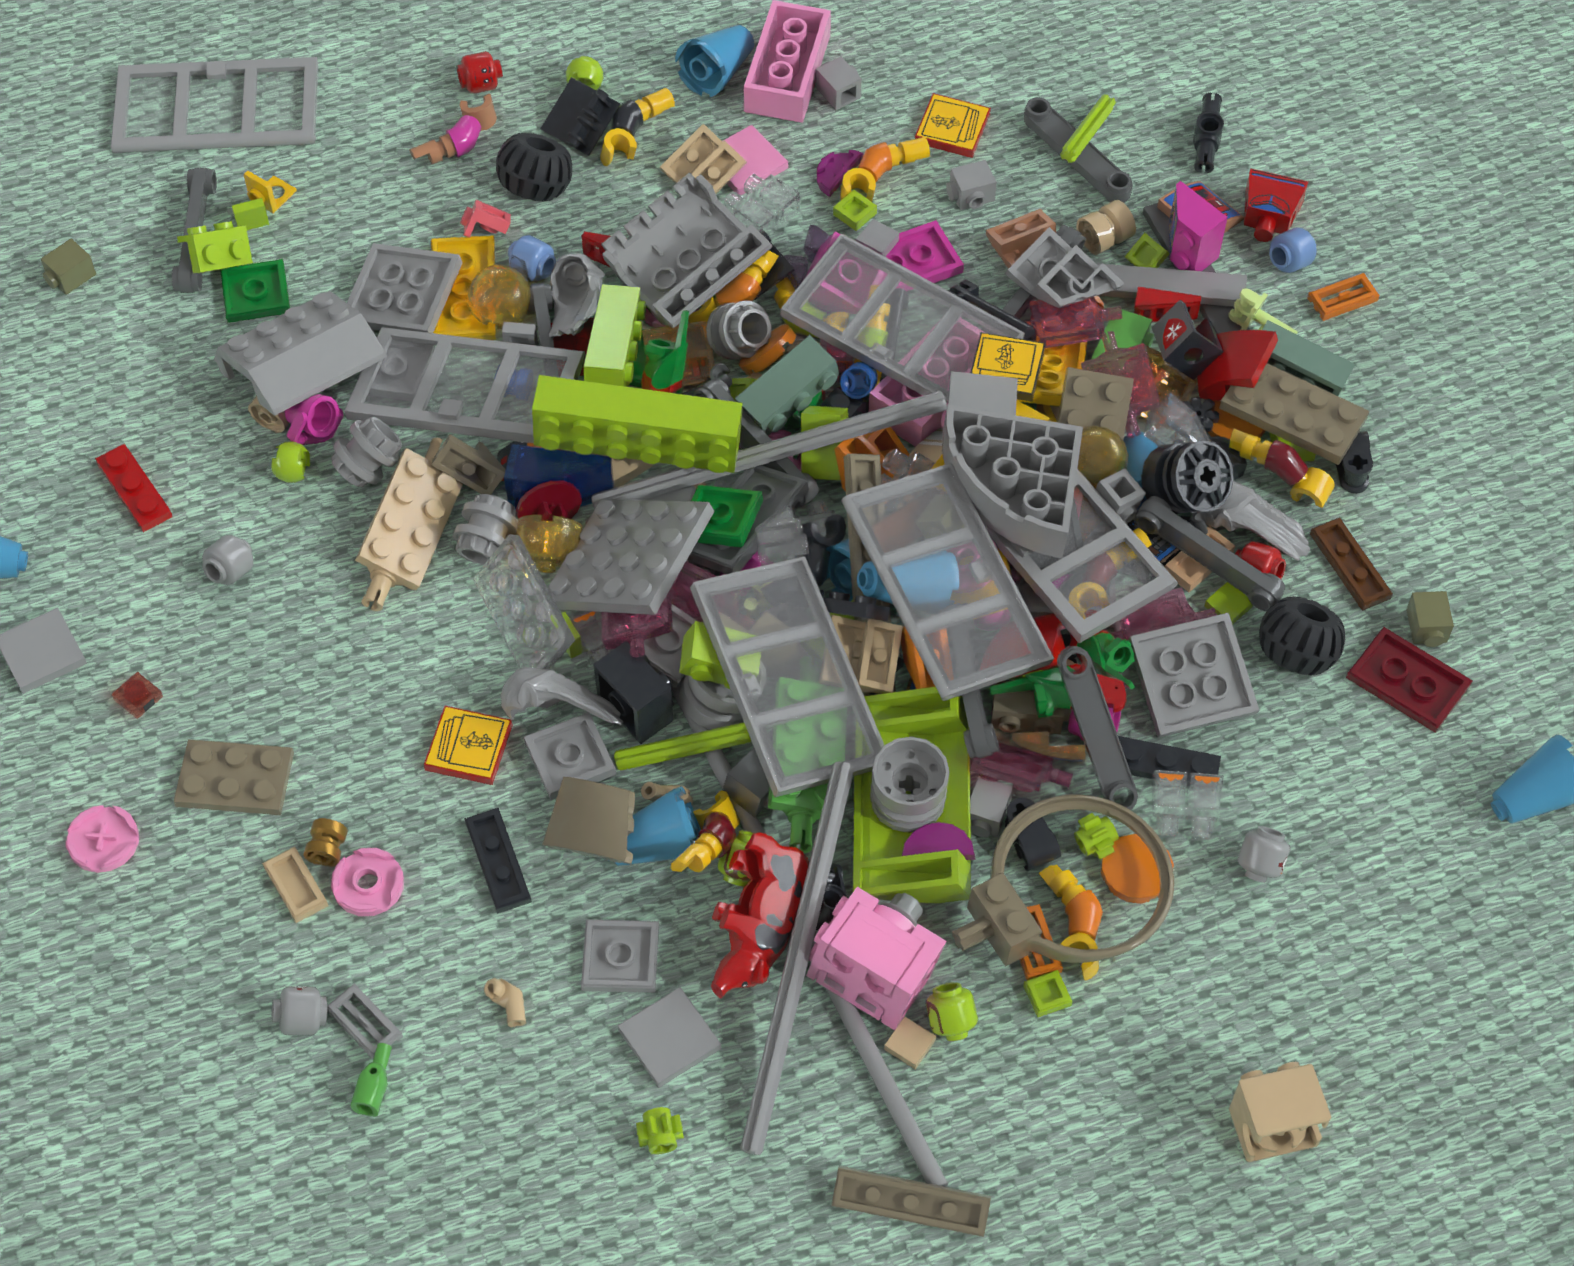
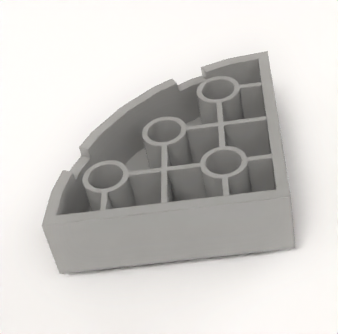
[942,404,1083,559]

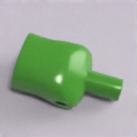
[350,1043,392,1117]

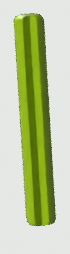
[1060,94,1116,163]
[614,722,751,771]

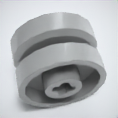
[679,661,766,730]

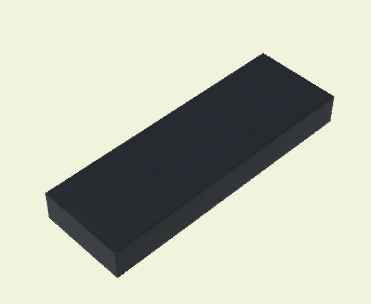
[464,808,532,914]

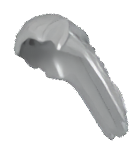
[549,253,605,338]
[1209,481,1310,561]
[500,667,623,726]

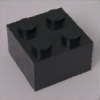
[593,641,674,744]

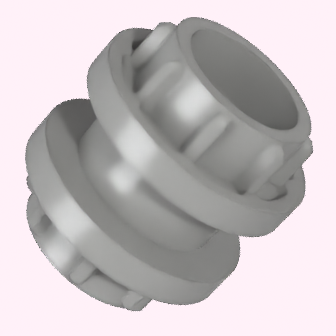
[706,301,772,360]
[331,417,402,487]
[453,494,520,566]

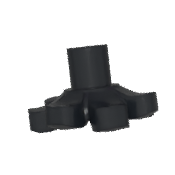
[1177,397,1219,434]

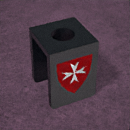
[1152,300,1223,380]

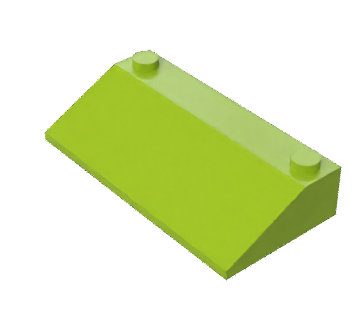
[853,687,971,903]

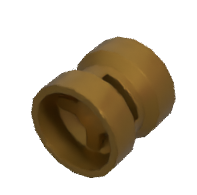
[303,818,348,867]

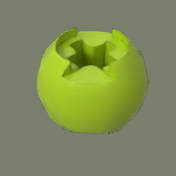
[566,56,604,90]
[271,441,310,483]

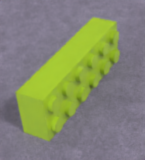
[532,375,743,473]

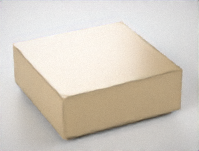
[884,1017,936,1070]

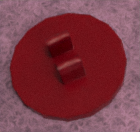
[516,481,582,531]

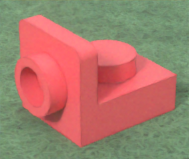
[460,200,511,238]

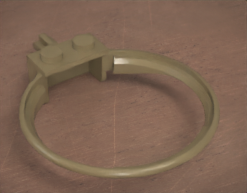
[952,794,1174,967]

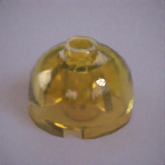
[466,264,531,329]
[1077,425,1129,489]
[516,515,583,573]

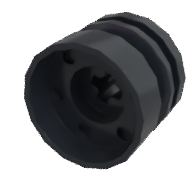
[1141,440,1234,514]

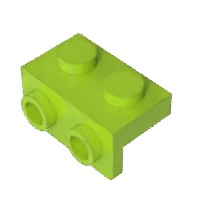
[177,221,253,273]

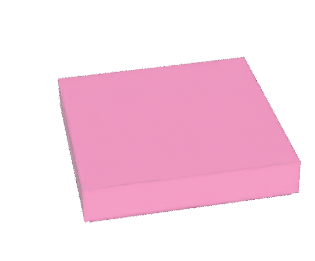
[722,125,788,196]

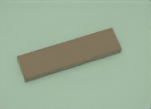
[831,1166,991,1237]

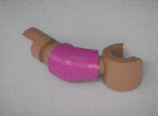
[409,94,497,164]

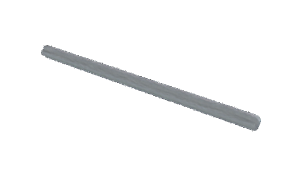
[592,391,947,509]
[740,761,854,1155]

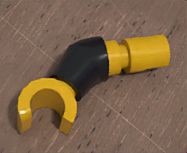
[600,88,675,166]

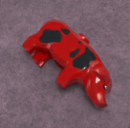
[711,832,809,999]

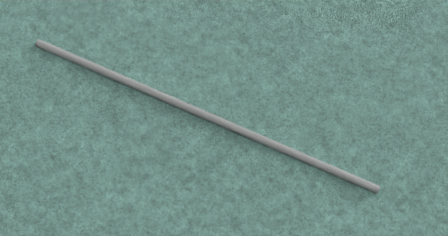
[585,517,948,1187]

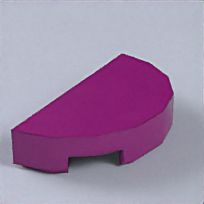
[817,150,864,198]
[902,822,976,860]

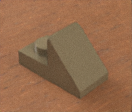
[432,434,506,495]

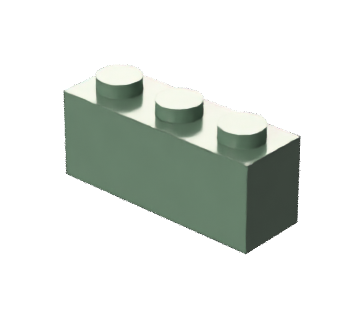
[1262,320,1355,396]
[735,335,839,435]

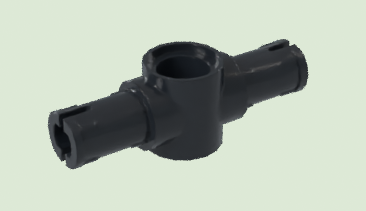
[1193,93,1224,173]

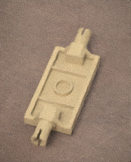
[355,438,463,611]

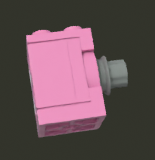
[806,887,947,1030]

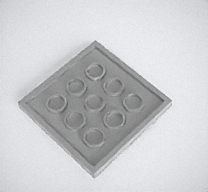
[541,499,714,615]

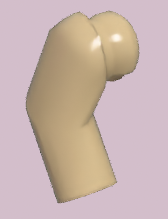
[641,782,693,804]
[484,978,526,1027]

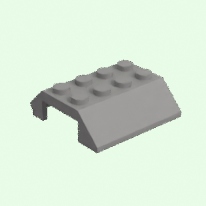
[601,173,772,328]
[214,291,387,416]

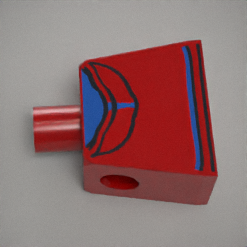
[1244,168,1309,242]

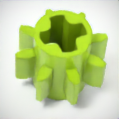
[1074,812,1119,859]
[636,1107,684,1155]

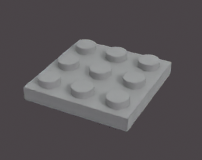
[347,243,463,333]
[1128,613,1260,738]

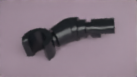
[760,514,846,608]

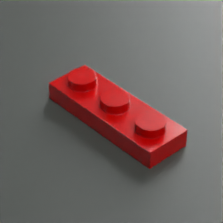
[95,443,173,532]

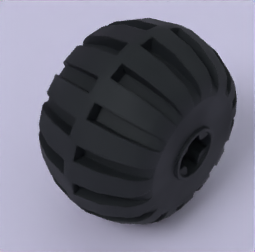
[496,133,573,202]
[1259,596,1346,676]

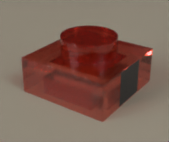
[112,671,163,719]

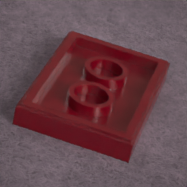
[1346,626,1473,733]

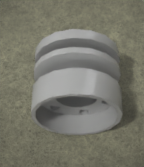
[870,737,950,833]

